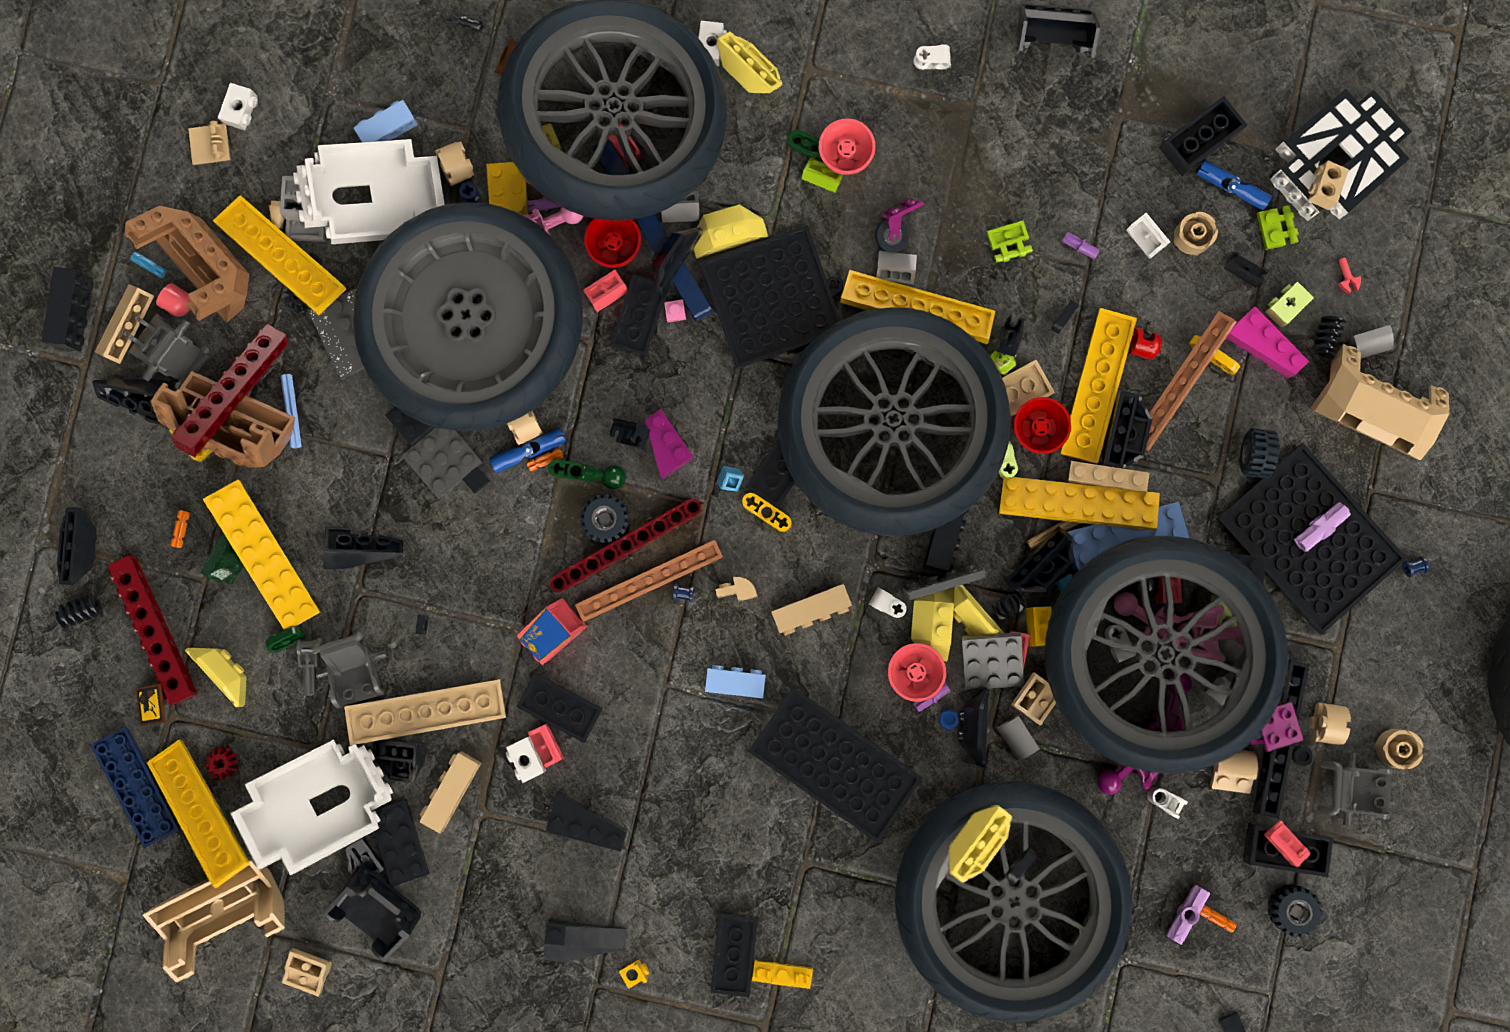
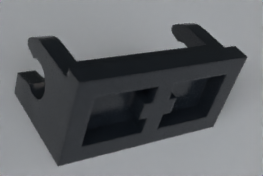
[1224,251,1269,288]
[996,316,1025,357]
[610,418,651,449]

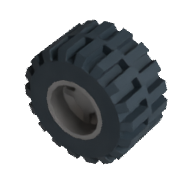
[1240,428,1280,479]
[580,494,630,543]
[1268,884,1324,938]

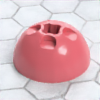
[819,119,875,175]
[888,643,946,702]

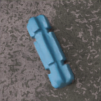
[130,252,167,278]

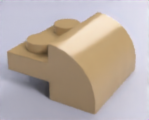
[716,577,757,601]
[1011,673,1056,726]
[1210,750,1258,794]
[282,948,331,996]

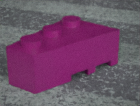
[645,409,694,480]

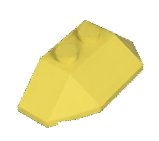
[717,32,782,93]
[694,205,768,259]
[953,585,1004,636]
[911,588,954,661]
[185,648,247,707]
[949,805,1012,883]

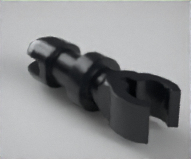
[446,11,483,31]

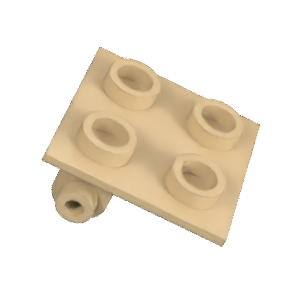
[188,121,230,165]

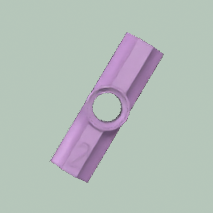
[1294,502,1351,552]
[1166,884,1211,945]

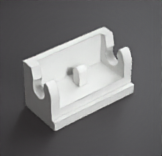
[1126,213,1170,259]

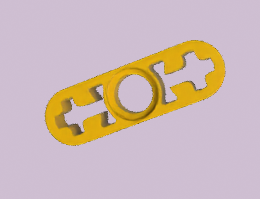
[1189,335,1240,375]
[742,493,791,532]

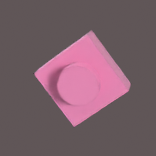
[664,300,686,322]

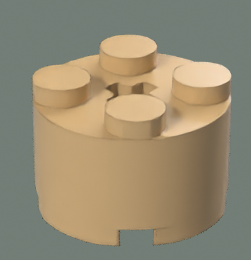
[435,141,474,186]
[1174,212,1218,255]
[507,411,543,445]
[1308,702,1351,745]
[1374,729,1423,769]

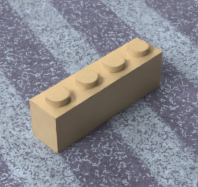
[95,284,154,364]
[1068,461,1150,493]
[771,584,852,635]
[420,752,481,833]

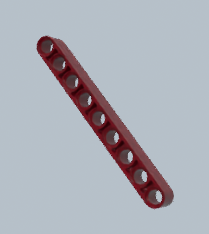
[549,499,702,593]

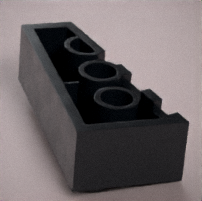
[545,791,628,852]

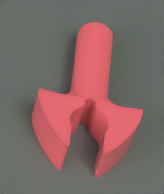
[1338,258,1361,294]

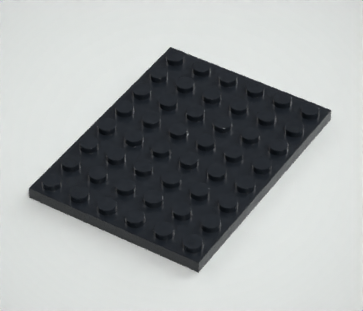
[1216,443,1407,635]

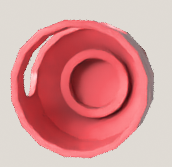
[156,283,191,317]

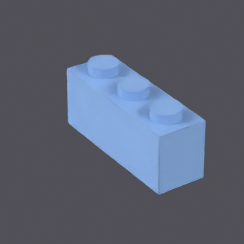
[354,100,418,143]
[705,665,766,698]

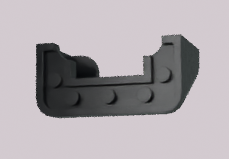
[322,867,421,962]

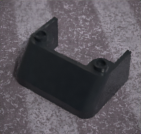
[1017,4,1100,58]

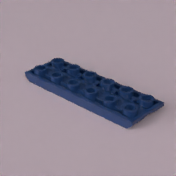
[90,727,180,848]

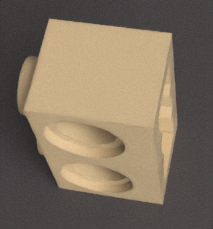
[1308,161,1349,210]

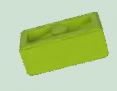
[802,158,843,192]

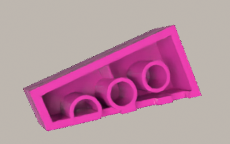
[1226,307,1309,378]

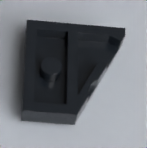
[346,837,385,878]

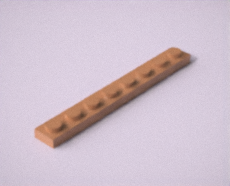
[1146,311,1236,451]
[575,540,723,622]

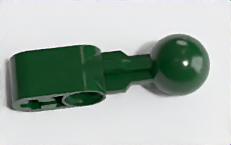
[548,460,626,489]

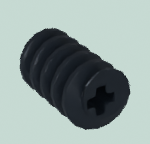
[1311,316,1346,359]
[55,593,102,629]

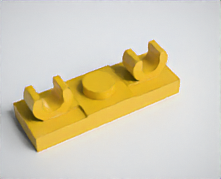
[752,960,813,989]

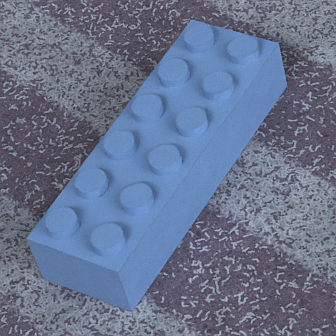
[1067,502,1189,570]

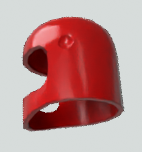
[1129,327,1162,359]

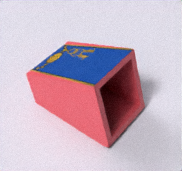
[517,598,587,665]

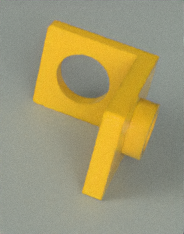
[619,959,650,988]

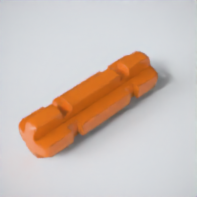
[526,448,564,471]
[170,510,190,548]
[1199,905,1237,932]

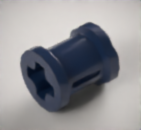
[460,182,480,203]
[1403,556,1430,577]
[673,583,694,602]

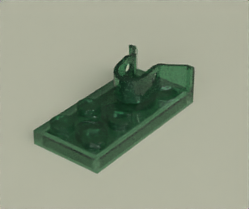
[200,533,244,584]

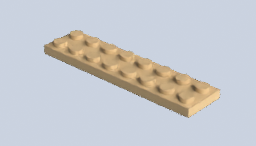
[344,679,506,745]

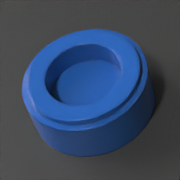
[939,710,959,729]

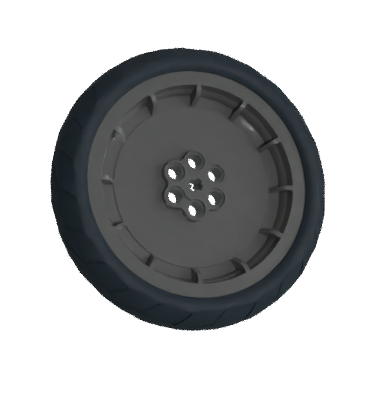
[353,203,583,431]

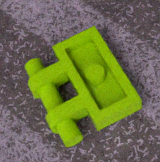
[1257,205,1299,250]
[986,221,1032,263]

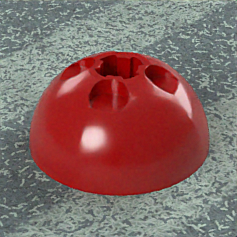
[584,218,641,268]
[1014,397,1071,454]

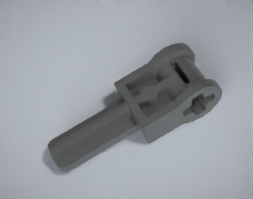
[297,639,320,696]

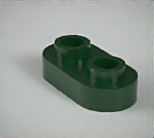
[788,130,820,159]
[266,626,304,653]

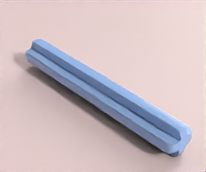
[281,374,302,449]

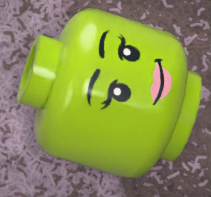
[990,350,1016,375]

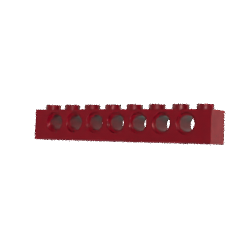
[171,324,288,458]
[108,555,198,705]

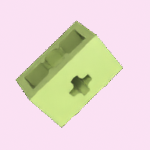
[1265,282,1314,328]

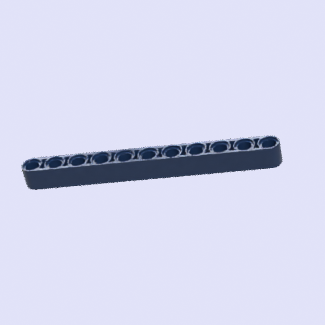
[592,139,713,322]

